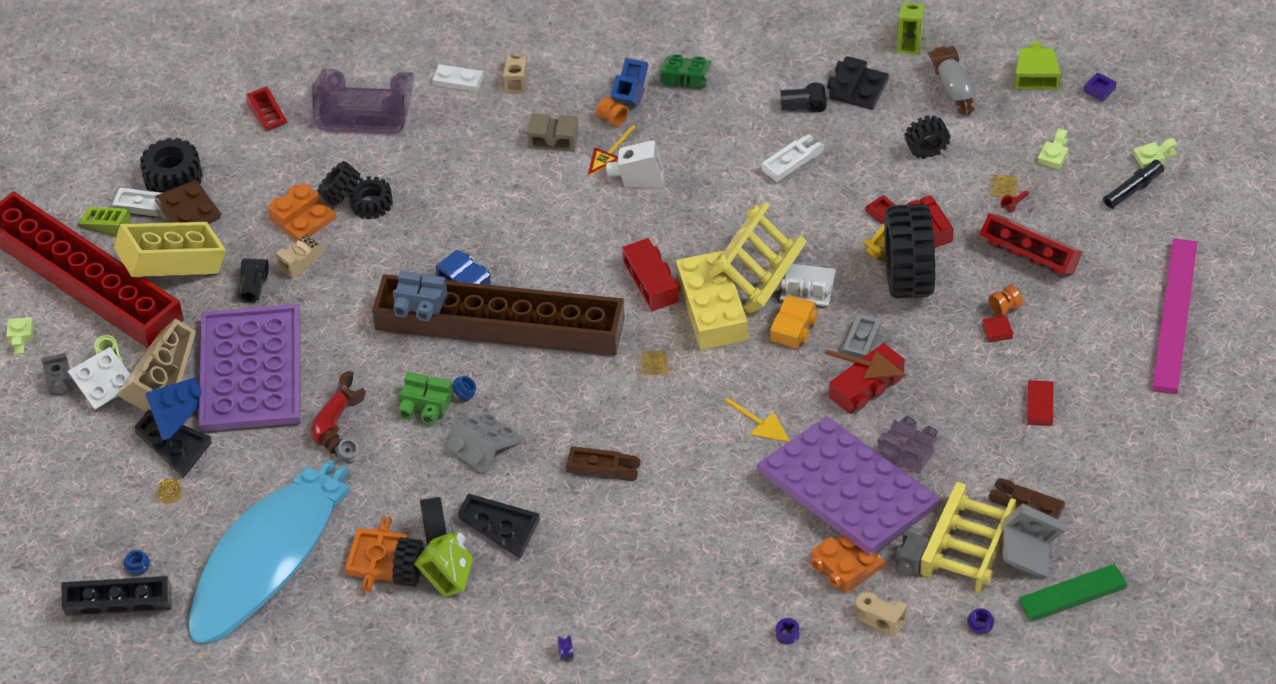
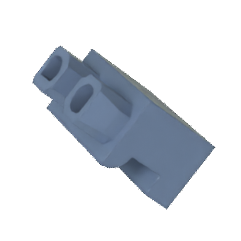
[393,270,447,321]

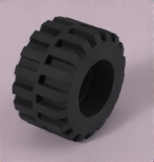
[140,138,203,193]

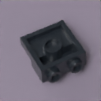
[827,56,889,110]

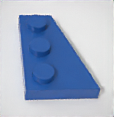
[145,377,201,440]

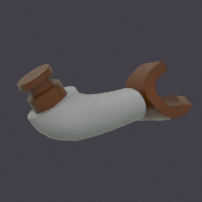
[927,46,976,114]

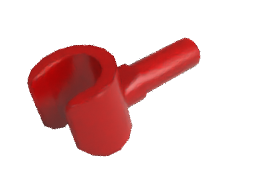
[1001,190,1029,213]

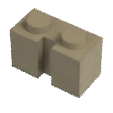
[527,113,579,152]

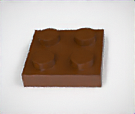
[155,180,221,224]

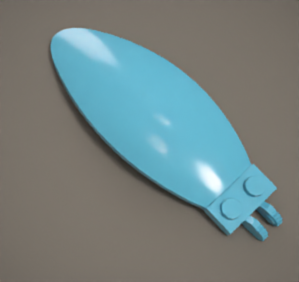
[189,460,349,643]

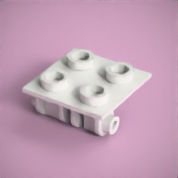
[780,264,836,307]
[68,347,130,410]

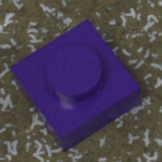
[1084,72,1117,101]

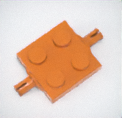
[345,516,408,593]

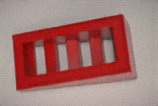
[246,86,287,132]

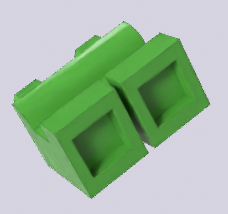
[398,372,454,425]

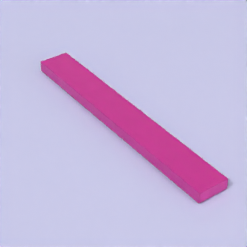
[1152,238,1198,394]

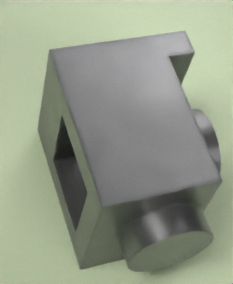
[41,353,74,395]
[895,531,930,577]

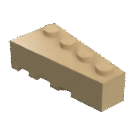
[117,319,196,412]

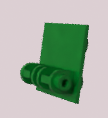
[659,54,712,89]

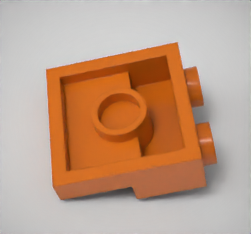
[268,182,336,241]
[811,535,885,594]

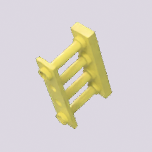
[709,202,807,313]
[920,482,1016,593]

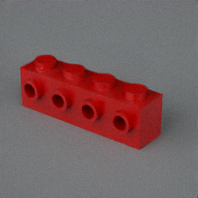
[979,213,1083,276]

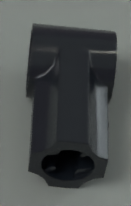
[780,82,827,113]
[238,258,269,303]

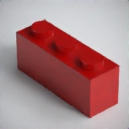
[622,238,681,311]
[829,343,905,414]

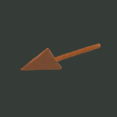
[825,350,906,379]

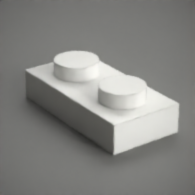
[432,64,483,92]

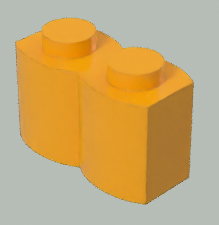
[770,295,819,349]

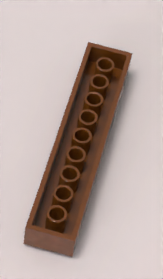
[372,274,625,355]

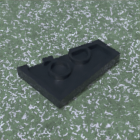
[134,410,212,478]
[458,493,540,559]

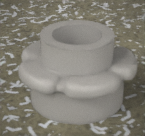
[335,438,360,462]

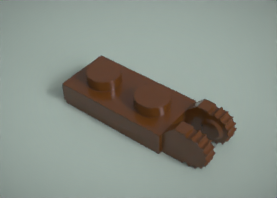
[566,446,641,481]
[988,478,1065,519]

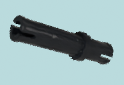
[1103,159,1164,209]

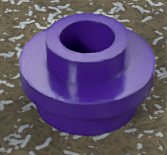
[967,608,994,634]

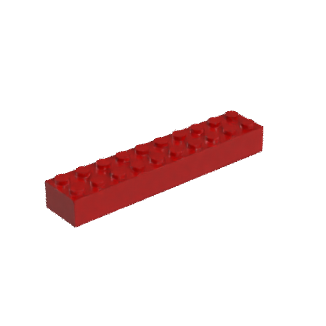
[0,191,184,348]

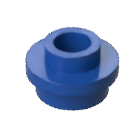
[452,376,476,400]
[123,550,150,575]

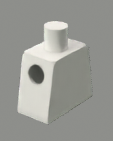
[606,140,664,187]

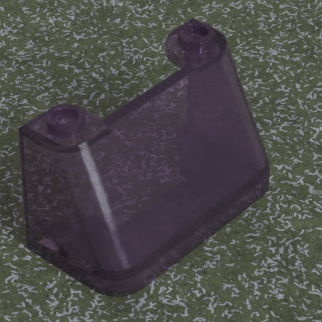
[312,69,414,134]

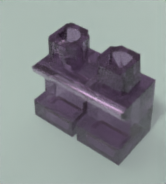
[877,416,937,474]

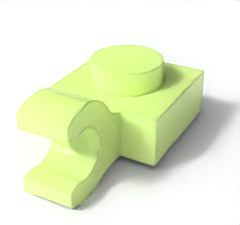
[1038,129,1068,170]
[1133,138,1178,169]
[6,317,34,355]

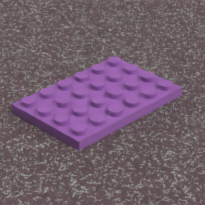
[199,304,301,432]
[757,416,941,556]

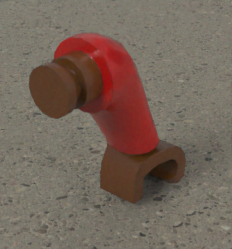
[311,371,366,454]

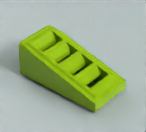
[78,207,132,236]

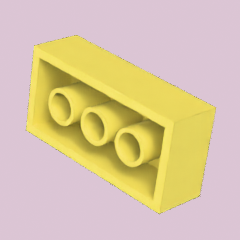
[113,222,226,277]
[676,251,748,350]

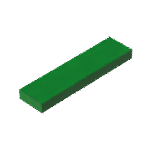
[1019,563,1127,623]

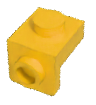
[862,224,885,261]

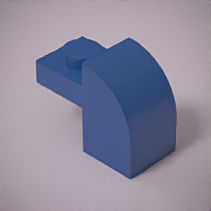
[611,58,649,106]

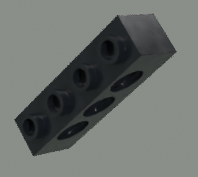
[61,576,172,616]

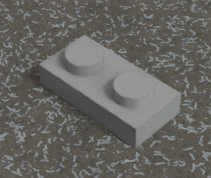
[842,314,882,359]

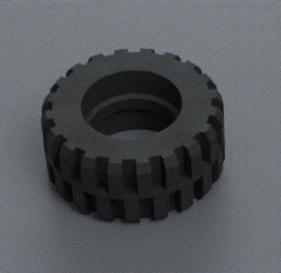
[884,204,936,299]

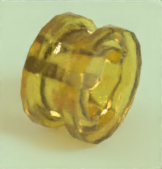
[157,479,182,504]

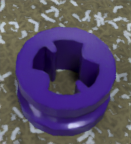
[776,618,799,645]
[558,635,574,661]

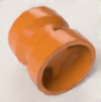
[596,97,628,127]
[988,285,1023,316]

